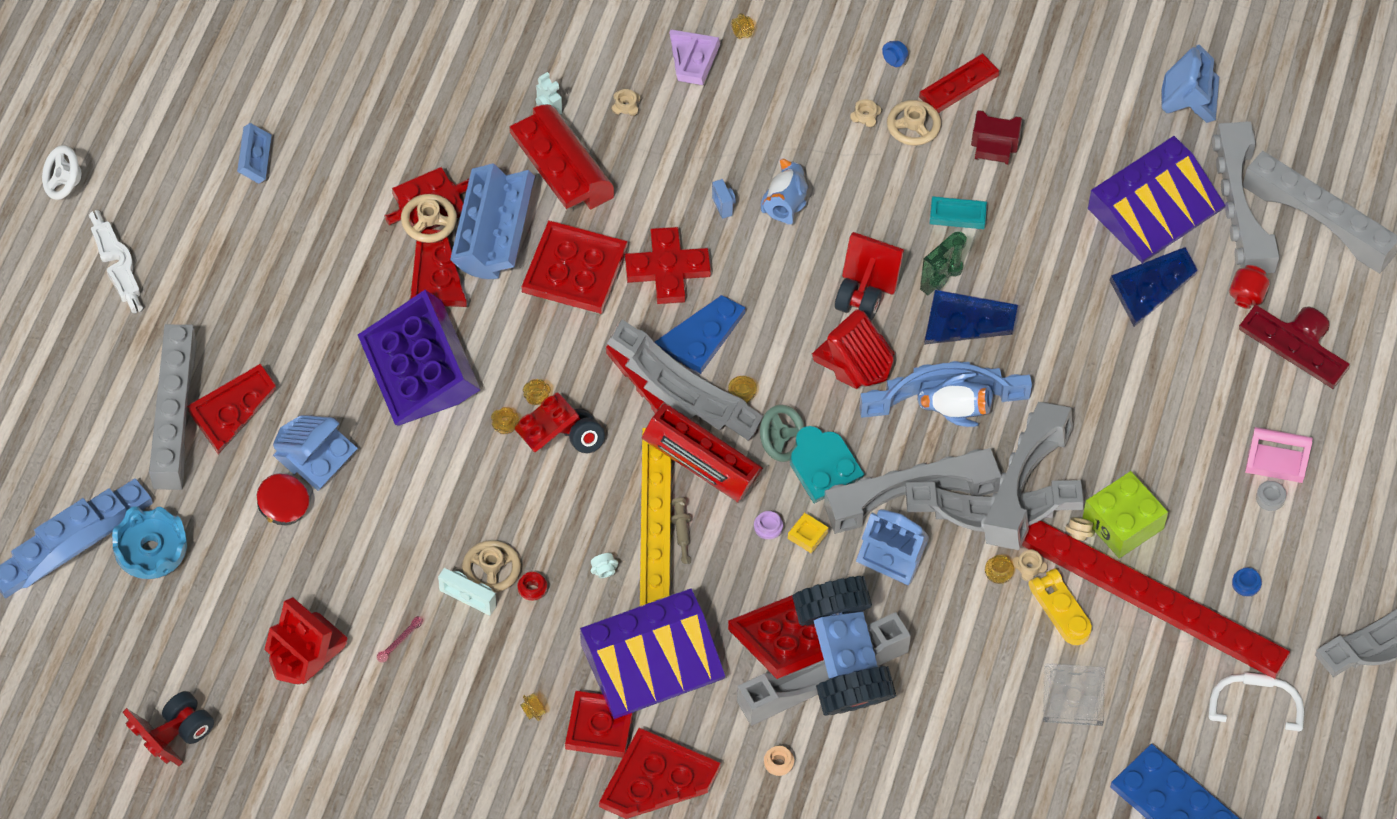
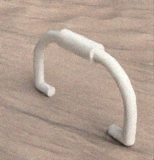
[1209,672,1304,731]

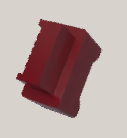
[971,110,1022,165]

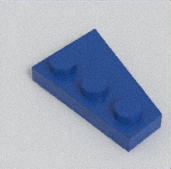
[655,295,745,374]

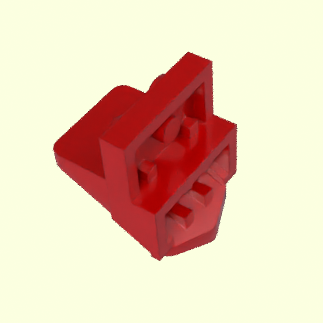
[812,309,895,389]
[264,597,348,685]

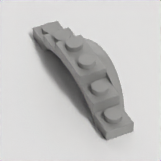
[607,319,763,440]
[905,480,1084,532]
[1315,609,1397,678]

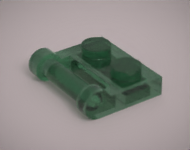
[920,232,967,296]

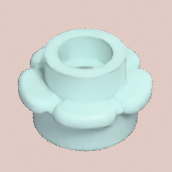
[590,553,618,578]

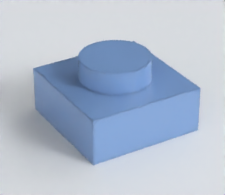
[712,179,736,219]

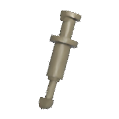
[671,498,691,564]

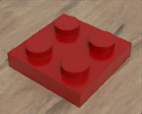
[565,691,633,758]

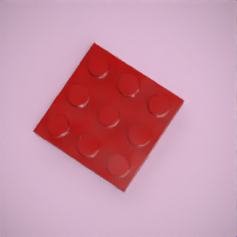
[521,220,628,314]
[728,595,824,679]

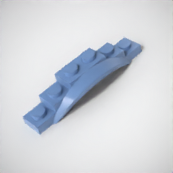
[859,361,1032,418]
[0,479,153,599]

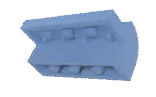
[450,163,535,279]

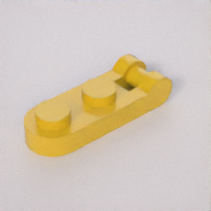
[1028,568,1092,645]

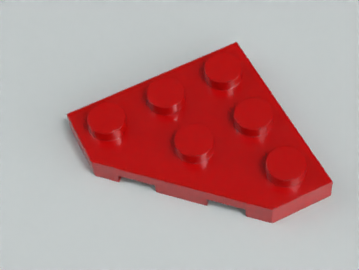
[599,728,721,819]

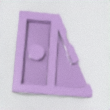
[669,30,720,85]

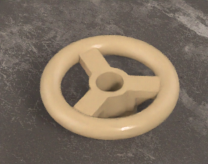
[887,100,941,146]
[401,194,457,243]
[462,540,521,593]

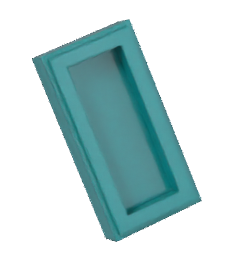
[929,196,987,229]

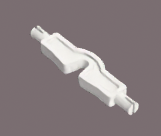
[89,210,143,313]

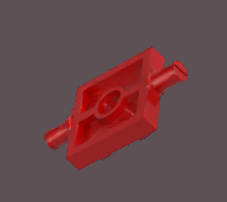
[384,167,469,229]

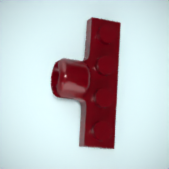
[1239,304,1350,389]

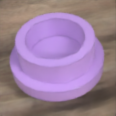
[754,511,783,539]

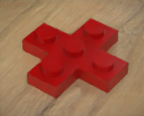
[625,227,711,304]

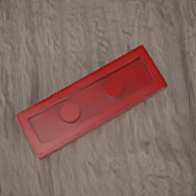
[919,53,1000,113]

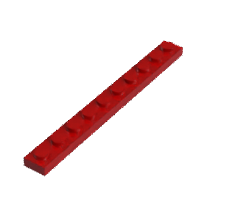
[1022,521,1290,679]

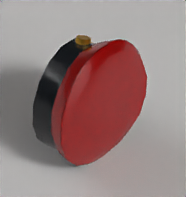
[257,473,309,526]

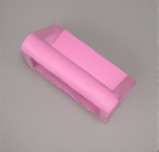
[1245,427,1313,483]

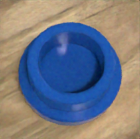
[882,41,908,67]
[1232,568,1262,597]

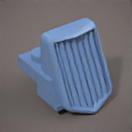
[1161,44,1219,123]
[273,415,358,491]
[856,509,929,585]

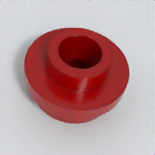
[517,572,547,601]

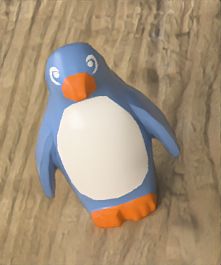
[761,158,808,224]
[917,372,993,427]

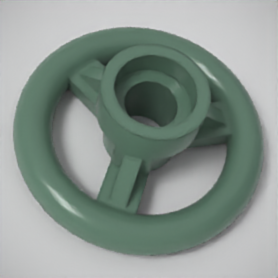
[760,405,804,462]

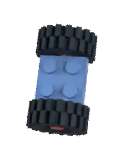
[792,576,897,716]

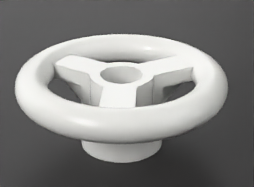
[42,145,82,200]

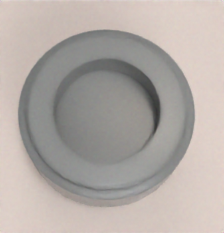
[1256,481,1286,511]

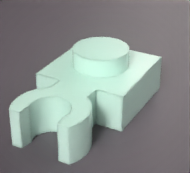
[536,72,562,115]

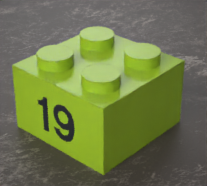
[1082,471,1168,559]

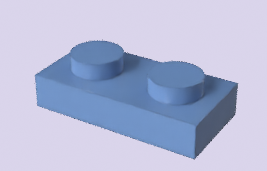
[237,123,272,184]

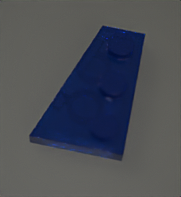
[1109,247,1198,327]
[924,290,1018,345]

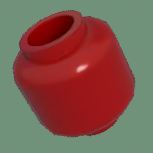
[1229,265,1270,309]

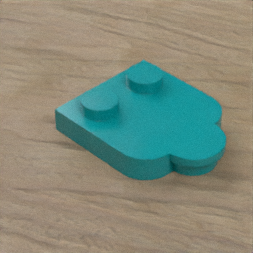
[790,426,865,504]

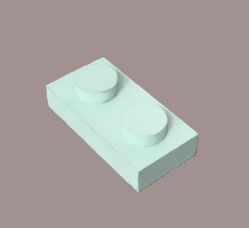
[438,568,496,616]

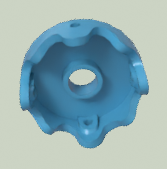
[112,506,187,579]

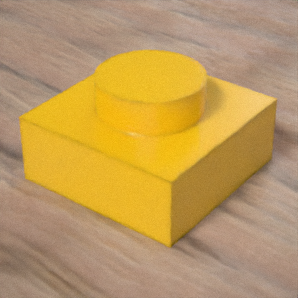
[787,512,828,554]

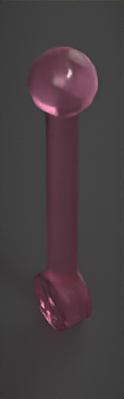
[376,616,423,663]

